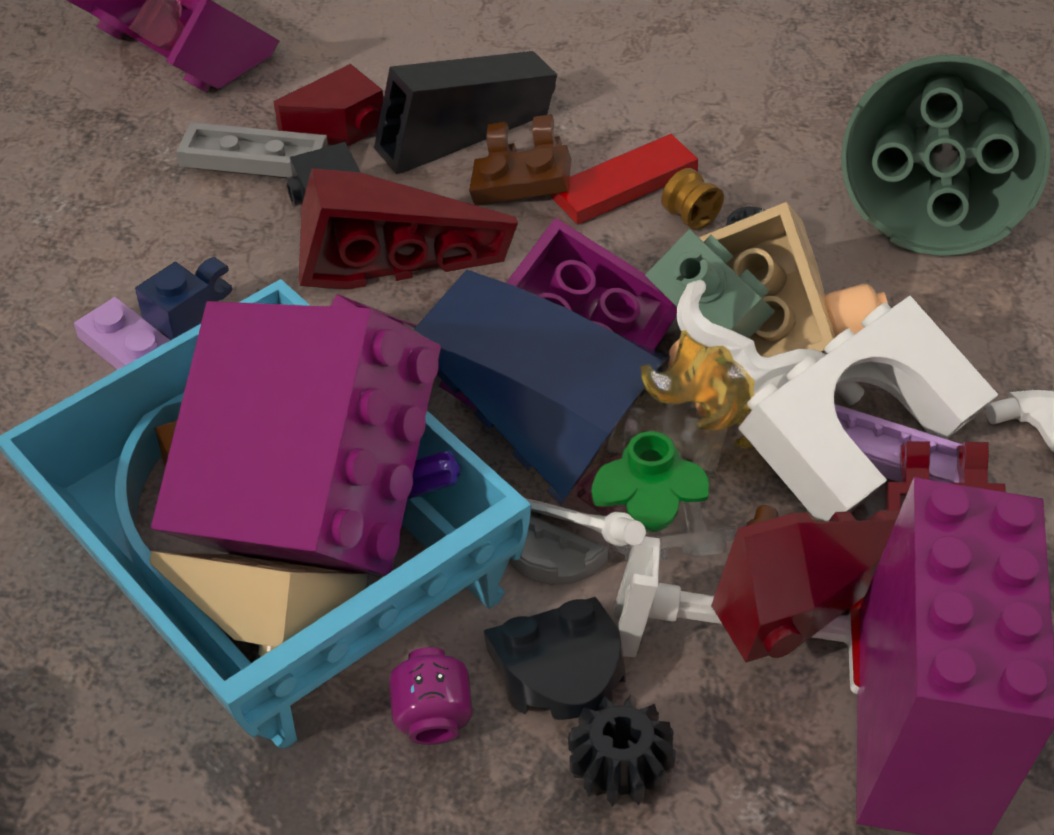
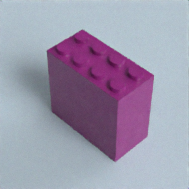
[151,301,441,576]
[856,477,1054,835]

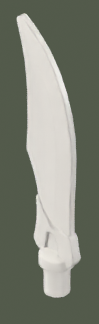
[525,498,646,546]

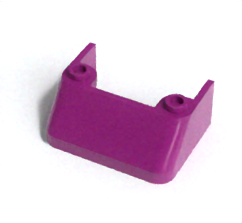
[66,0,280,93]

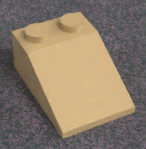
[699,202,835,386]
[150,551,368,656]

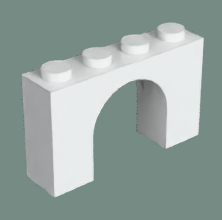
[739,296,998,522]

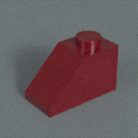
[273,64,384,146]

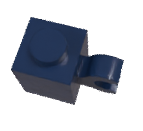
[135,257,233,340]

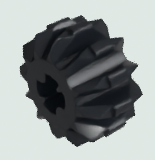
[568,694,676,807]

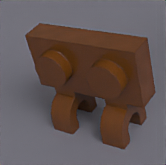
[469,114,572,205]

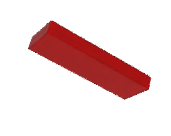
[551,134,698,225]

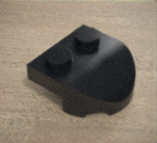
[483,596,626,720]

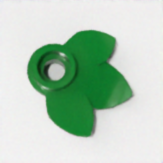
[592,431,709,532]

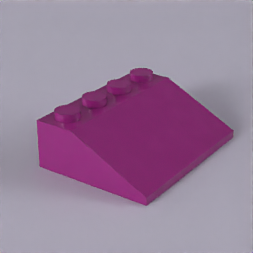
[439,218,677,410]

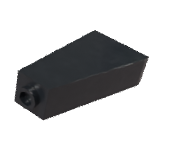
[374,51,558,174]

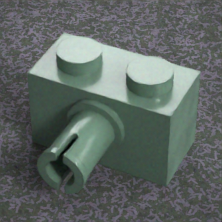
[645,229,775,338]

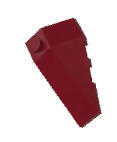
[299,168,518,289]
[711,510,900,663]

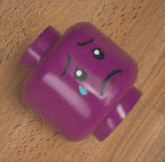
[389,647,473,745]

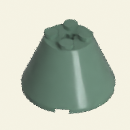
[841,54,1051,256]

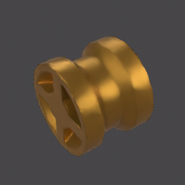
[661,168,724,230]

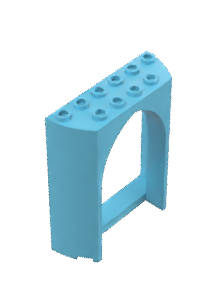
[0,279,531,748]

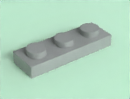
[176,122,328,178]

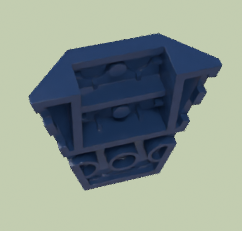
[414,269,670,505]

